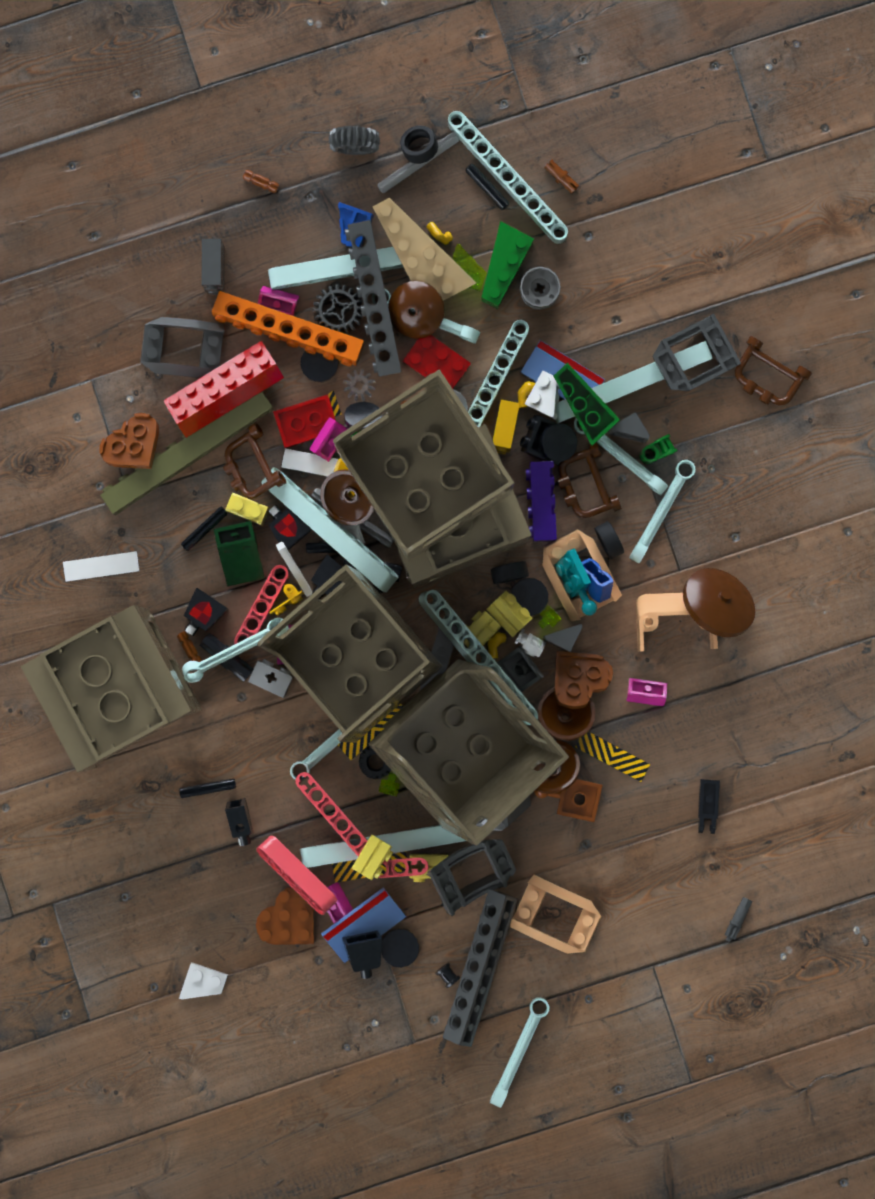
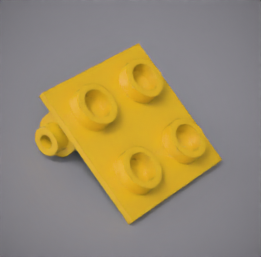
[269,584,304,616]

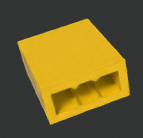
[493,400,520,455]

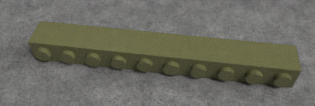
[100,392,274,516]

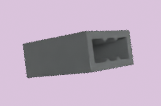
[202,239,225,295]

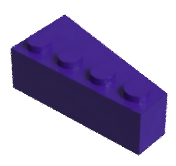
[525,461,557,542]

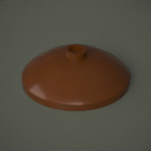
[388,281,445,339]
[320,469,374,526]
[537,688,595,741]
[533,740,580,794]

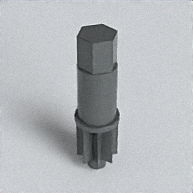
[725,897,753,942]

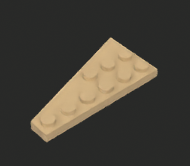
[373,198,476,301]

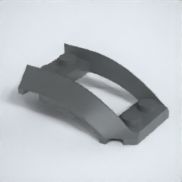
[652,313,741,391]
[140,317,224,378]
[426,839,516,916]

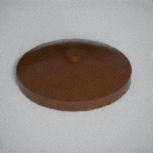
[683,568,755,637]

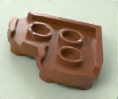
[99,413,159,469]
[554,651,613,709]
[256,887,314,945]

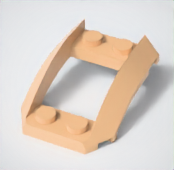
[542,529,622,621]
[510,874,602,954]

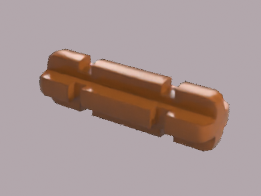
[243,170,279,193]
[177,631,202,662]

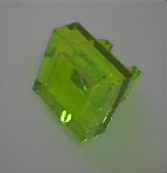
[538,605,562,629]
[378,773,400,797]

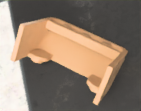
[636,593,718,652]

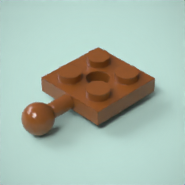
[534,779,603,822]

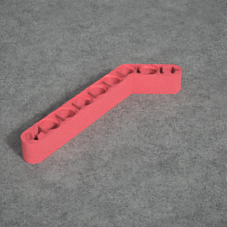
[295,772,428,878]

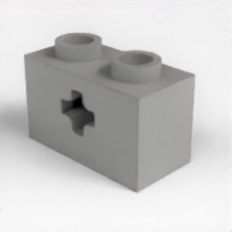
[248,659,294,698]

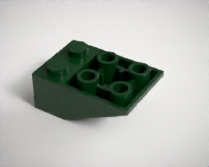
[213,521,265,587]

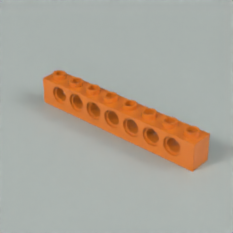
[212,291,364,367]

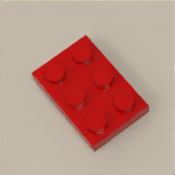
[402,335,471,389]
[273,394,336,448]

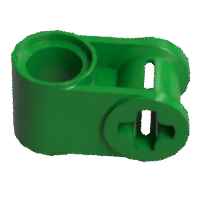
[639,434,678,464]

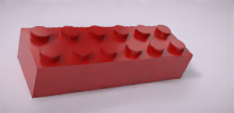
[163,341,284,438]

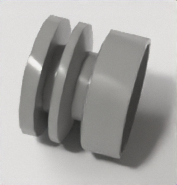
[520,266,561,310]

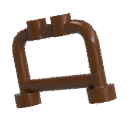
[735,336,812,406]
[223,423,286,499]
[557,443,622,518]

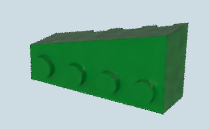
[481,221,534,310]
[553,363,620,446]

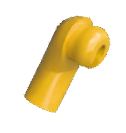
[426,222,453,245]
[517,381,535,408]
[487,632,507,658]

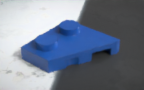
[338,202,374,248]

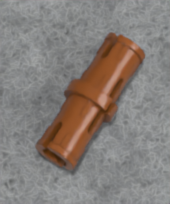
[544,159,580,194]

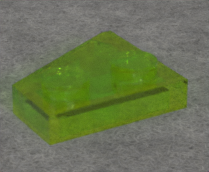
[452,243,487,292]

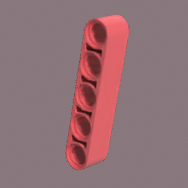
[234,565,290,644]
[256,835,337,915]

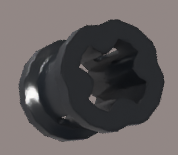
[435,962,461,988]

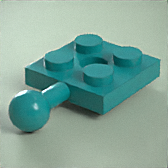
[555,548,597,616]

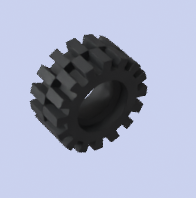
[359,746,391,779]

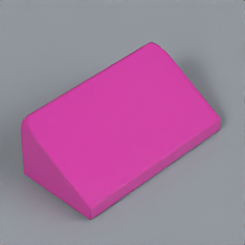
[258,286,299,316]
[310,417,348,462]
[626,678,667,706]
[327,882,353,924]

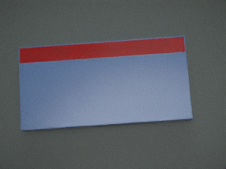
[520,340,605,400]
[321,887,406,963]

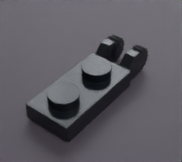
[698,779,720,834]

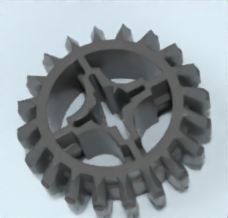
[329,126,380,155]
[312,284,363,335]

